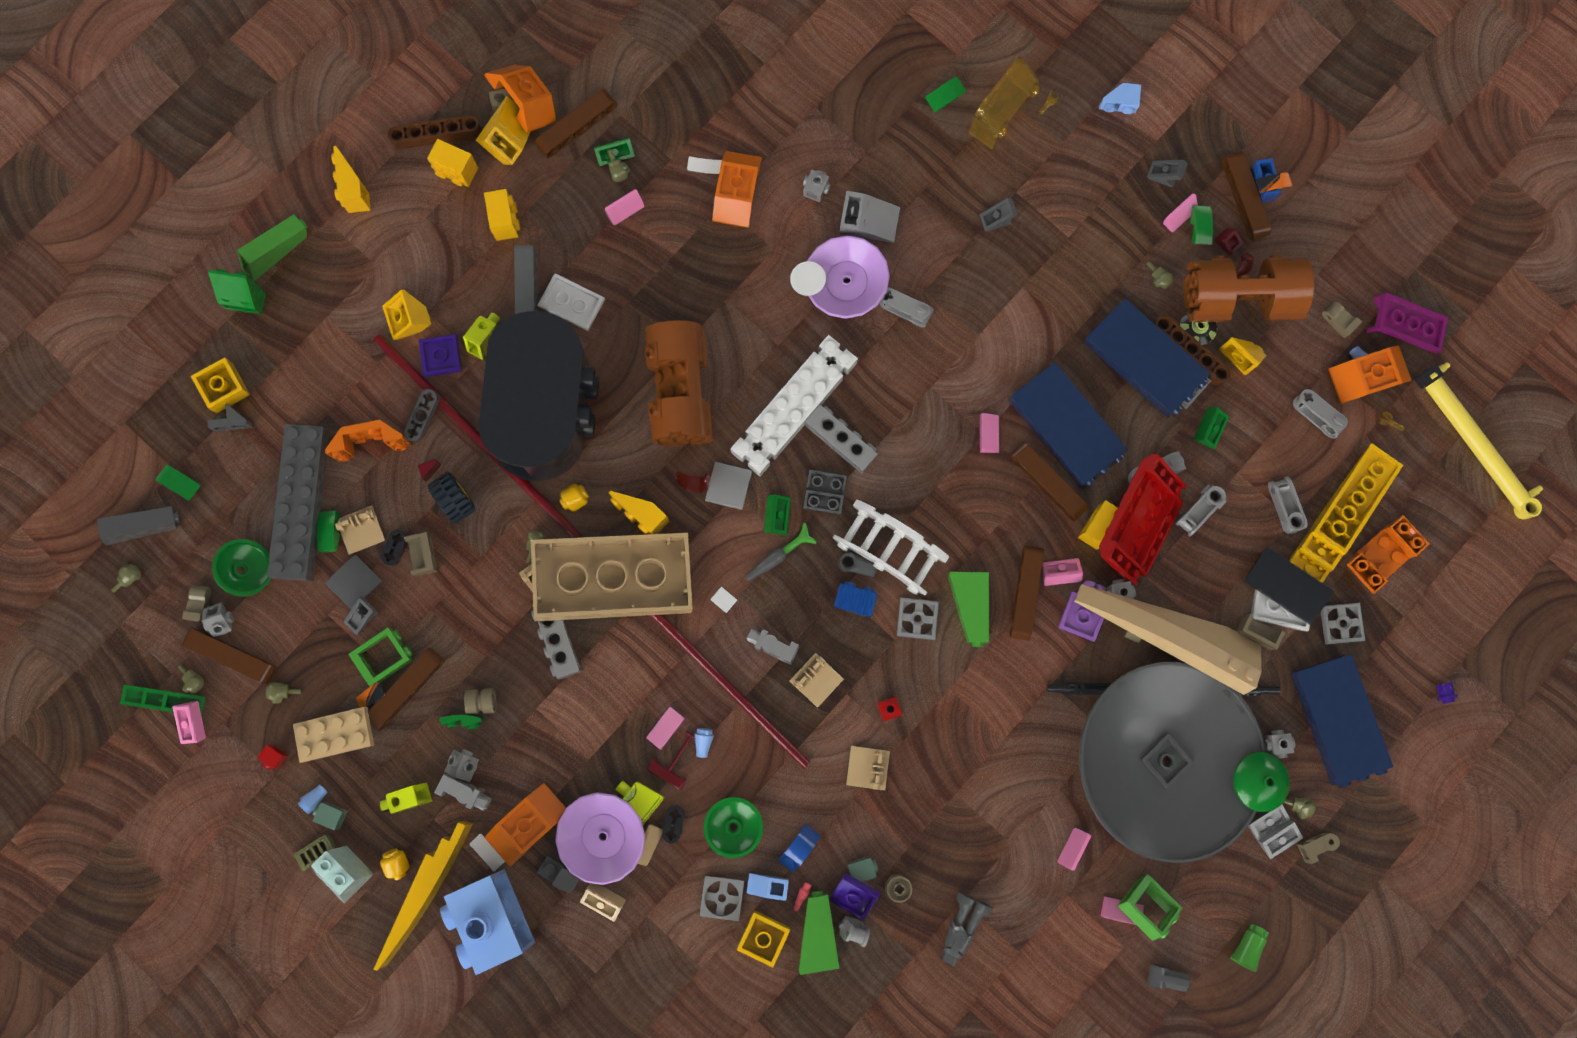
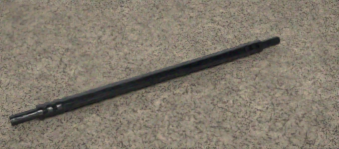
[1046,683,1280,696]

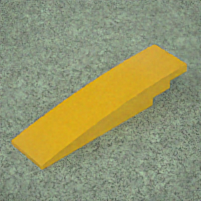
[1289,443,1403,583]
[373,821,473,971]

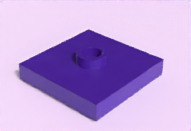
[419,334,462,377]
[829,873,881,920]

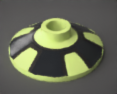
[1180,313,1218,345]

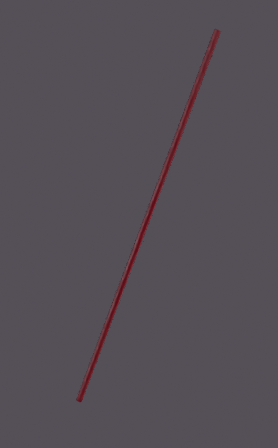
[373,334,810,769]

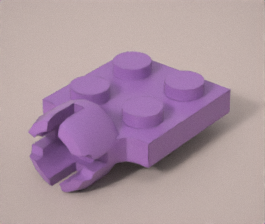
[1057,580,1106,642]

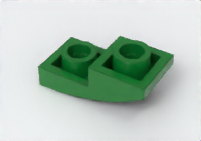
[925,76,967,113]
[1190,205,1213,245]
[155,465,201,501]
[316,510,340,553]
[439,715,485,730]

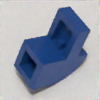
[778,824,821,873]

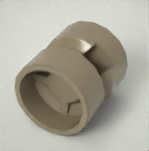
[464,688,497,715]
[884,874,913,903]

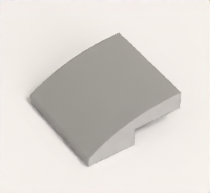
[705,462,752,510]
[1248,805,1303,859]

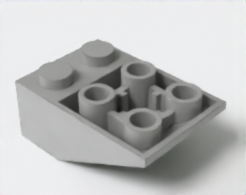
[839,191,900,243]

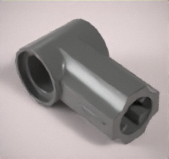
[838,553,876,578]
[1147,964,1190,992]

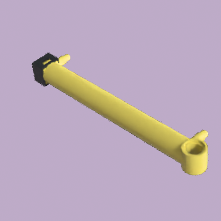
[1414,362,1543,519]

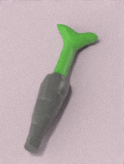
[745,523,816,582]

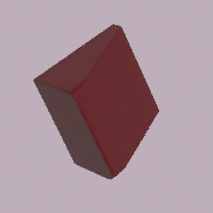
[1215,228,1243,255]
[418,459,441,482]

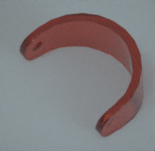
[675,472,710,493]

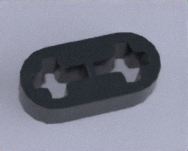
[381,530,408,566]
[663,806,685,844]

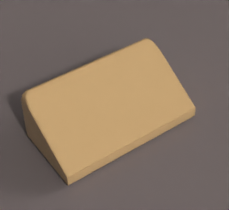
[638,824,663,866]
[580,883,626,922]

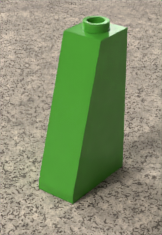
[237,214,307,281]
[948,572,989,647]
[799,890,839,975]

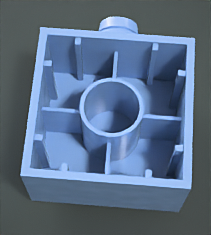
[440,869,535,975]

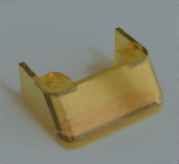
[969,57,1041,150]

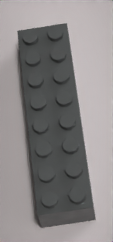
[267,424,330,582]

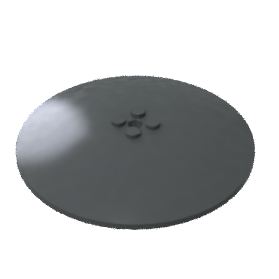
[1079,662,1266,863]

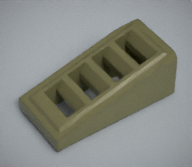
[293,833,337,872]

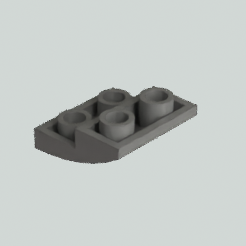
[803,469,847,514]
[325,554,383,609]

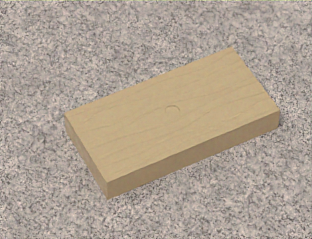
[531,533,693,621]

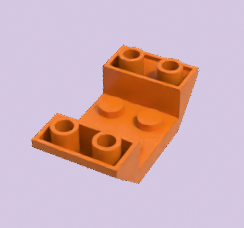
[484,65,556,133]
[712,151,762,228]
[1328,345,1412,404]
[325,420,412,462]
[1347,515,1430,594]
[484,783,566,867]

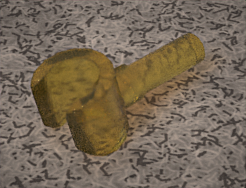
[1038,90,1060,115]
[1379,411,1405,431]

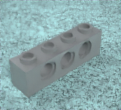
[805,405,878,474]
[531,605,582,680]

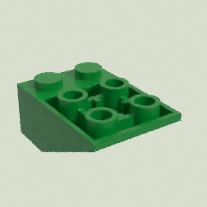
[208,269,266,314]

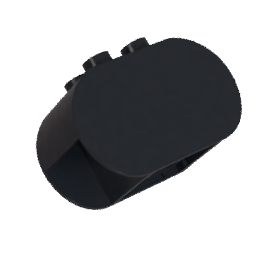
[479,311,599,481]

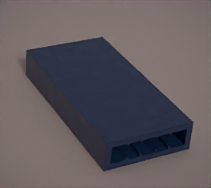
[1084,299,1210,418]
[1008,362,1128,488]
[1291,654,1394,788]

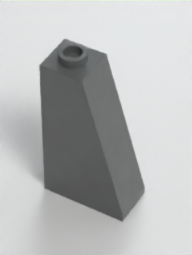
[514,245,539,314]
[97,506,180,545]

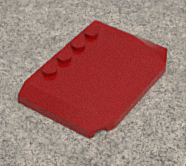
[1099,454,1186,586]

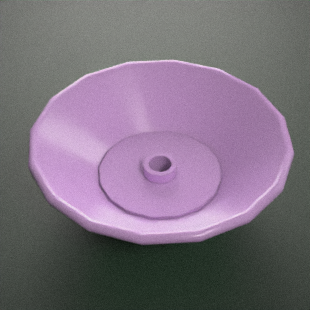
[807,235,890,319]
[555,792,645,885]

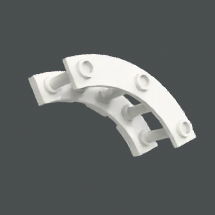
[833,500,949,595]

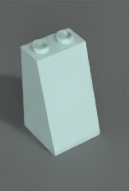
[311,846,374,903]

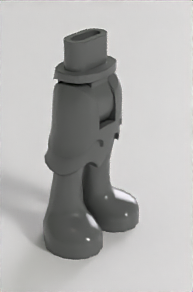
[941,891,993,966]

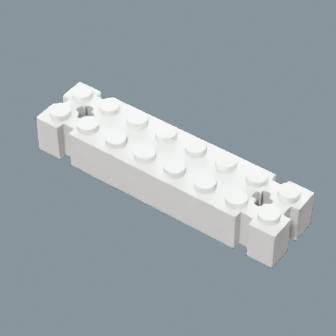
[731,335,858,477]

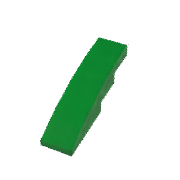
[120,685,206,716]

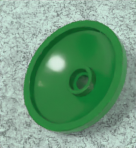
[212,539,271,596]
[1233,752,1290,812]
[704,797,763,858]

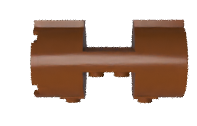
[1183,254,1314,322]
[645,320,713,446]

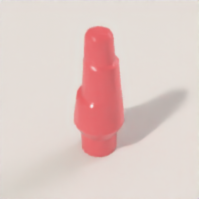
[793,882,812,911]

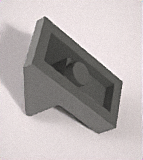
[1147,160,1188,187]
[979,198,1018,232]
[207,404,253,432]
[344,596,379,635]
[537,855,580,894]

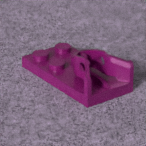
[1367,293,1448,354]

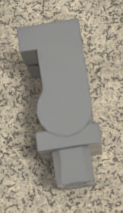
[747,628,799,665]
[434,774,493,810]

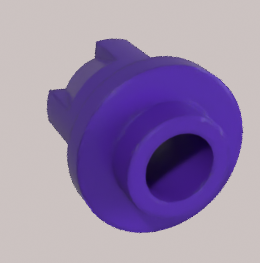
[1436,682,1458,704]

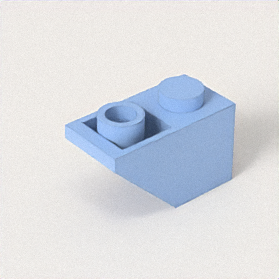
[1099,83,1141,114]
[747,873,789,901]

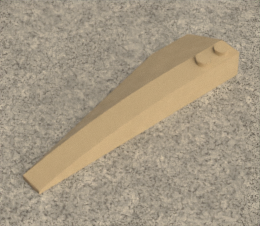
[1074,584,1262,695]

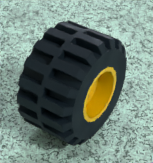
[428,471,476,524]

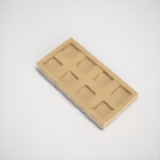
[293,707,374,763]

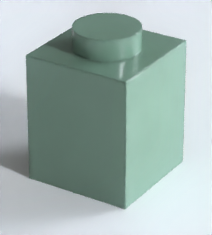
[313,802,348,830]
[847,856,879,882]

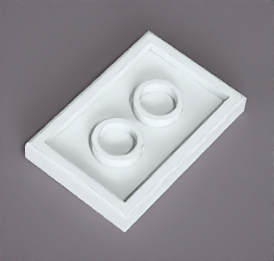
[537,273,605,332]
[1251,589,1310,632]

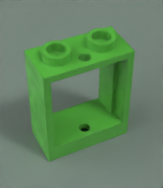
[348,627,414,687]
[1118,874,1183,941]

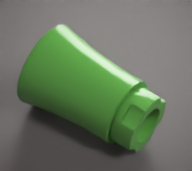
[1230,924,1269,972]

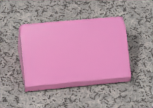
[605,189,644,225]
[1163,193,1198,232]
[980,413,999,453]
[1042,558,1083,586]
[172,701,206,744]
[646,707,685,750]
[1057,828,1091,871]
[1100,896,1144,925]

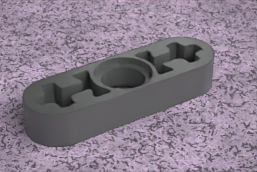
[404,389,440,442]

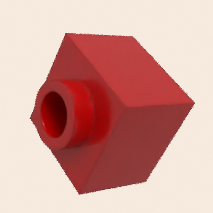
[877,697,902,722]
[257,745,288,770]

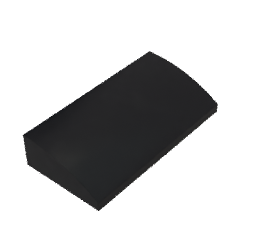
[1244,547,1334,625]

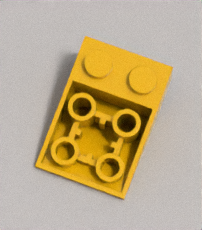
[475,96,531,165]
[331,146,371,213]
[609,491,669,535]

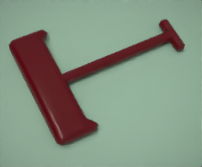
[647,731,695,790]

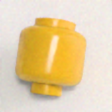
[559,483,589,512]
[380,848,410,880]

